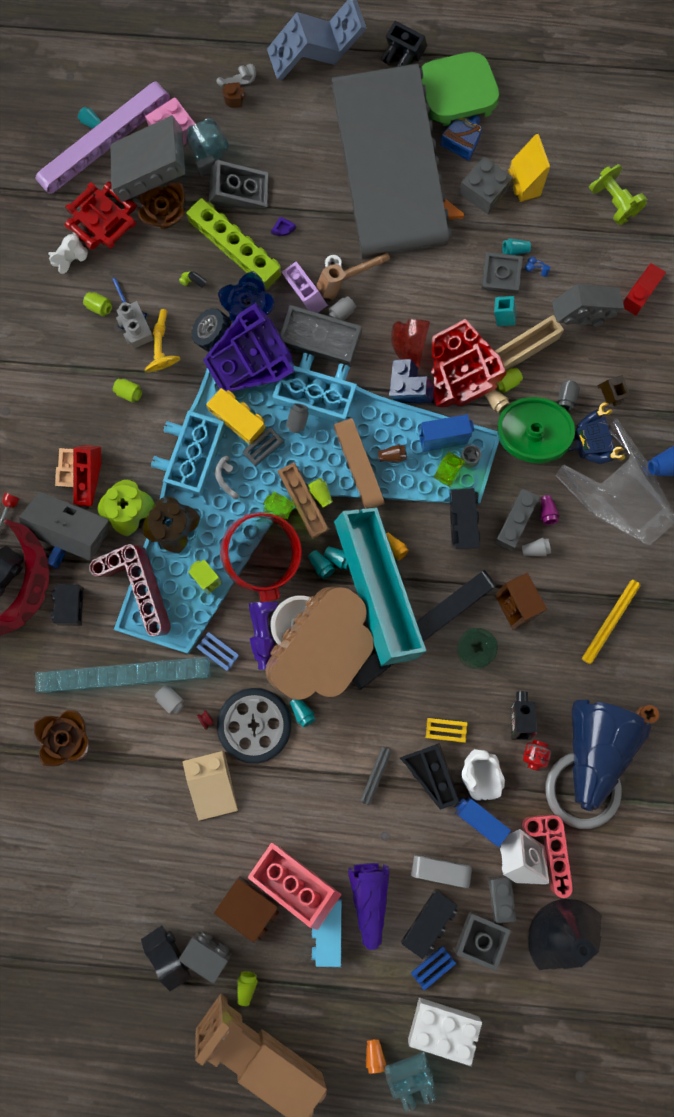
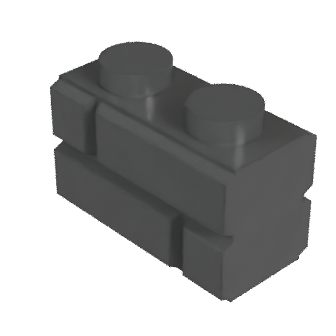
[488,876,516,923]

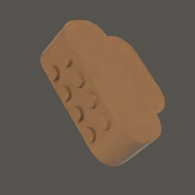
[265,587,373,700]

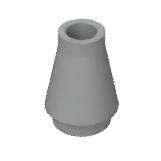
[522,538,551,557]

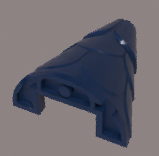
[572,700,651,812]

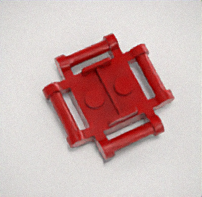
[65,181,137,250]

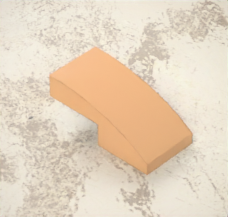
[55,448,73,487]

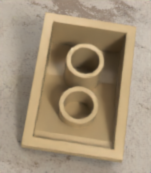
[182,751,238,821]

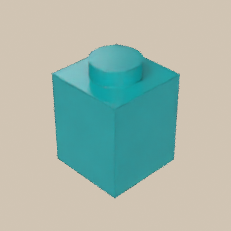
[494,296,517,326]

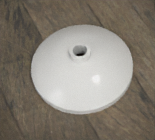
[271,596,310,645]

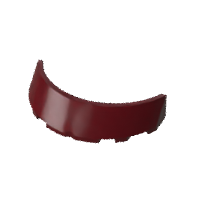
[0,519,49,636]

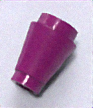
[540,495,560,525]

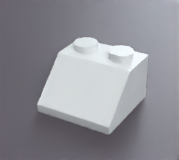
[500,829,549,884]

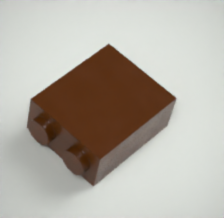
[214,876,279,943]

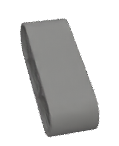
[411,855,473,888]

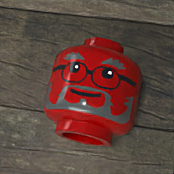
[523,740,551,771]

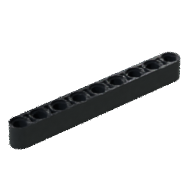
[352,570,497,690]

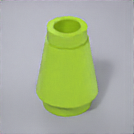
[308,478,333,507]
[237,971,258,1006]

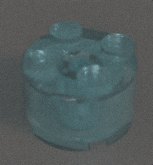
[186,118,228,162]

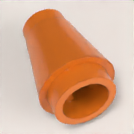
[366,1039,387,1074]

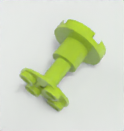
[589,164,648,225]

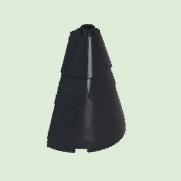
[528,899,602,970]

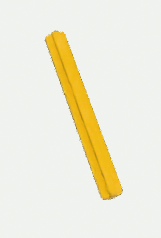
[582,580,640,664]

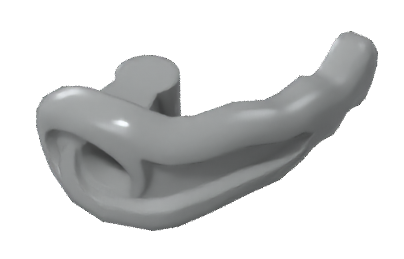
[216,64,256,87]
[215,456,239,500]

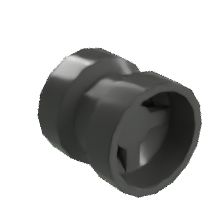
[460,445,481,468]

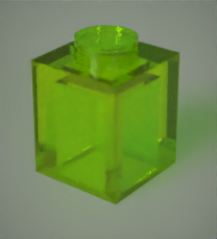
[434,452,465,487]
[263,491,295,520]

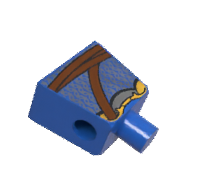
[441,115,482,162]

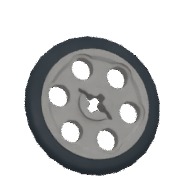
[217,688,291,764]

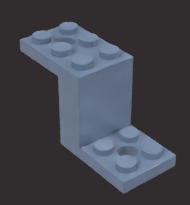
[267,0,367,80]

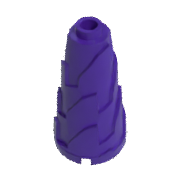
[348,863,390,950]

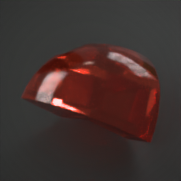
[391,319,430,370]

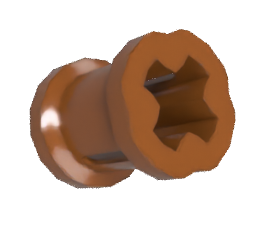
[636,705,659,724]

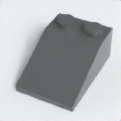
[209,160,268,208]

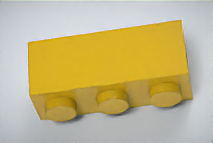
[206,388,266,445]

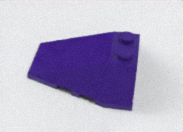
[203,303,295,391]

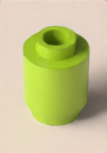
[83,292,112,316]
[496,367,523,393]
[113,378,142,403]

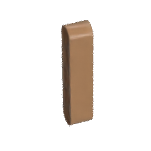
[334,418,385,509]

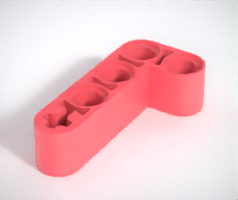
[522,814,573,898]

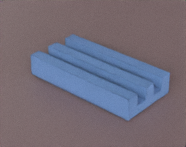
[196,632,239,671]

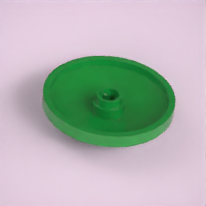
[497,397,575,463]

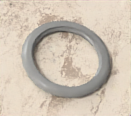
[545,753,622,829]

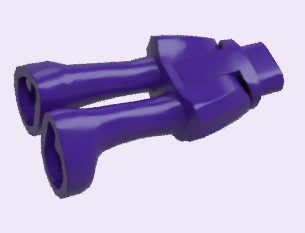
[249,602,278,670]

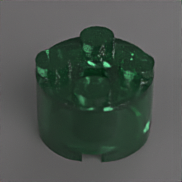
[456,628,498,670]

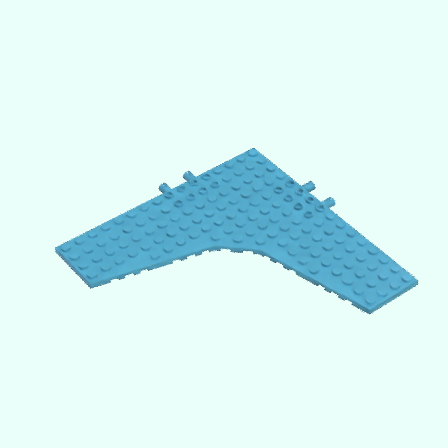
[114,353,499,654]

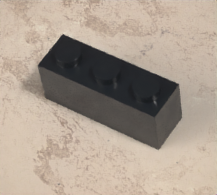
[401,889,458,959]

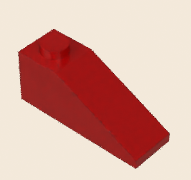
[623,263,666,316]
[73,445,101,506]

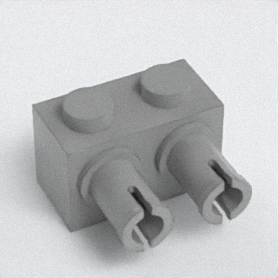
[116,301,154,348]

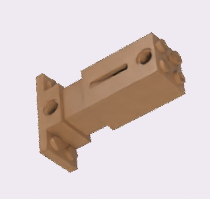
[195,994,327,1117]

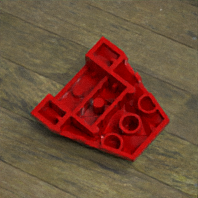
[432,319,507,408]

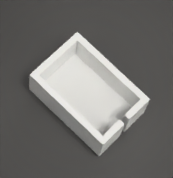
[408,998,482,1066]

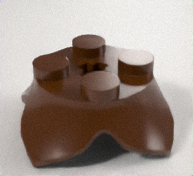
[138,182,185,229]
[34,710,89,767]

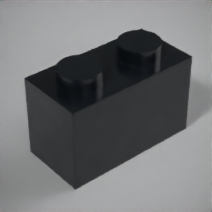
[51,584,84,626]

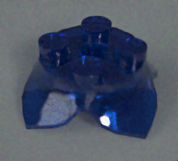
[218,271,274,323]

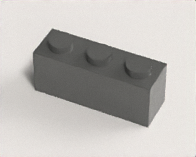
[494,488,539,552]

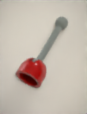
[0,493,20,530]

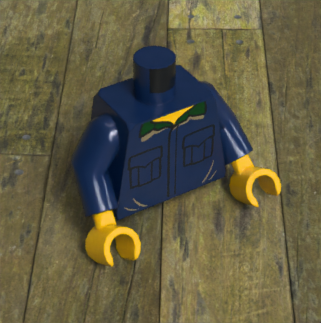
[568,403,625,464]

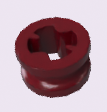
[197,710,215,730]

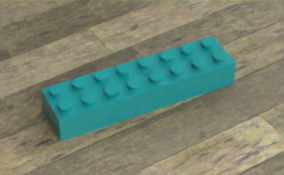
[334,507,426,666]

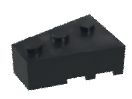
[449,488,480,549]
[400,743,460,810]

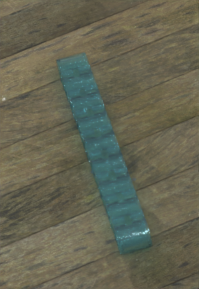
[35,657,210,693]

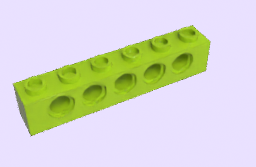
[186,198,281,290]

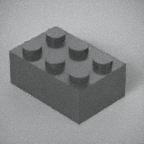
[552,284,624,327]

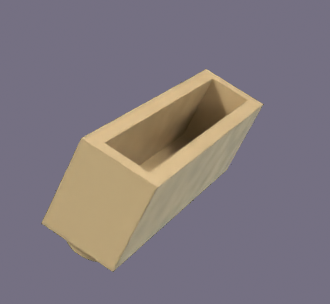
[495,315,564,370]

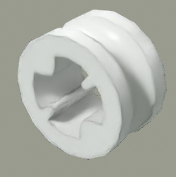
[325,255,342,268]

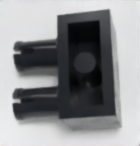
[381,21,428,67]

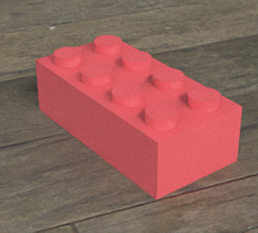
[247,842,342,930]

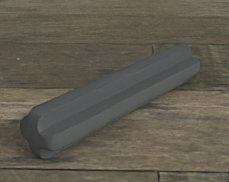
[361,747,391,805]

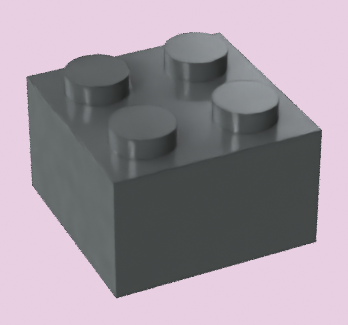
[459,157,513,214]
[455,911,511,971]
[178,931,232,984]

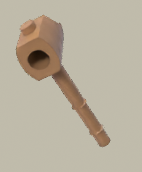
[316,253,390,301]

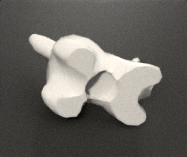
[49,232,88,274]

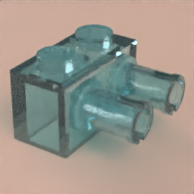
[385,1052,436,1111]

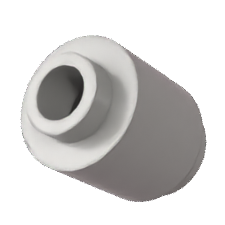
[328,296,356,321]
[155,685,184,715]

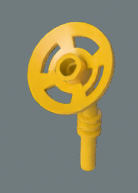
[144,309,180,373]

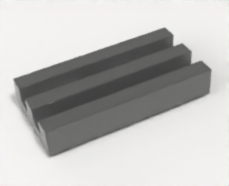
[242,427,284,467]

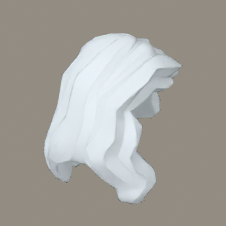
[462,749,505,801]

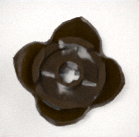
[143,497,200,553]

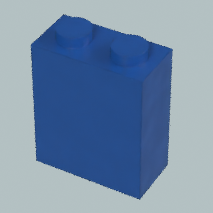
[419,414,474,452]
[455,797,511,847]

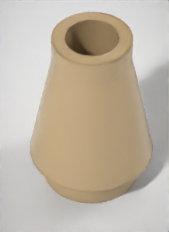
[485,389,510,414]

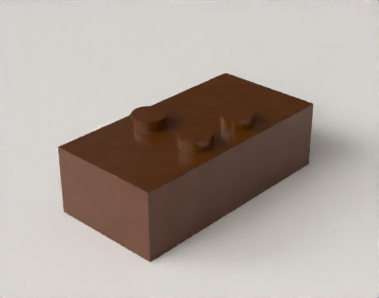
[495,572,547,630]

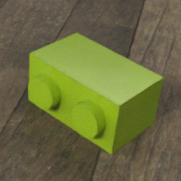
[188,559,222,595]

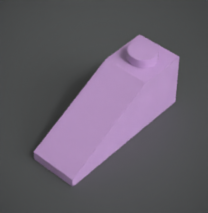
[282,262,328,313]

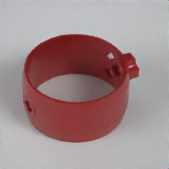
[220,512,301,602]

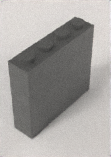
[111,115,185,202]

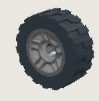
[191,308,232,352]

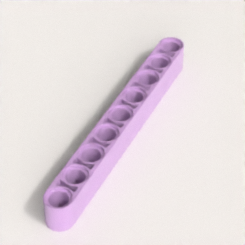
[36,82,170,194]

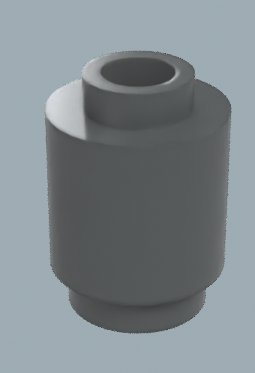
[557,380,580,410]
[286,403,309,433]

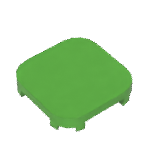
[421,52,499,126]

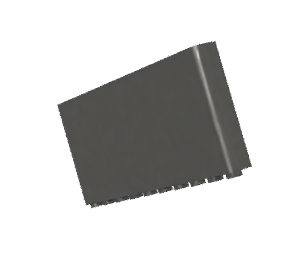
[331,64,452,259]

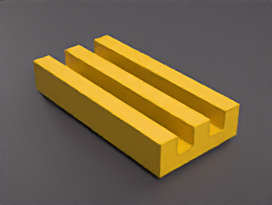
[425,718,467,743]

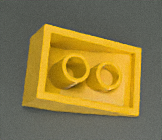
[508,134,550,202]

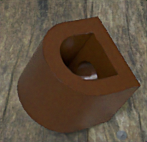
[222,82,245,107]

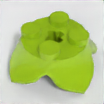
[97,480,155,537]

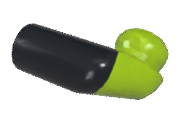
[179,271,207,288]

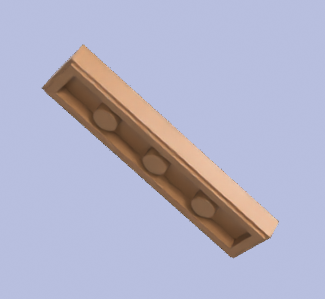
[278,462,329,539]

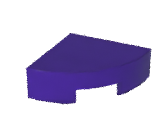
[271,217,296,236]

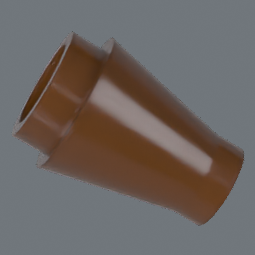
[378,443,407,462]

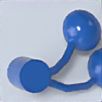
[525,257,550,277]

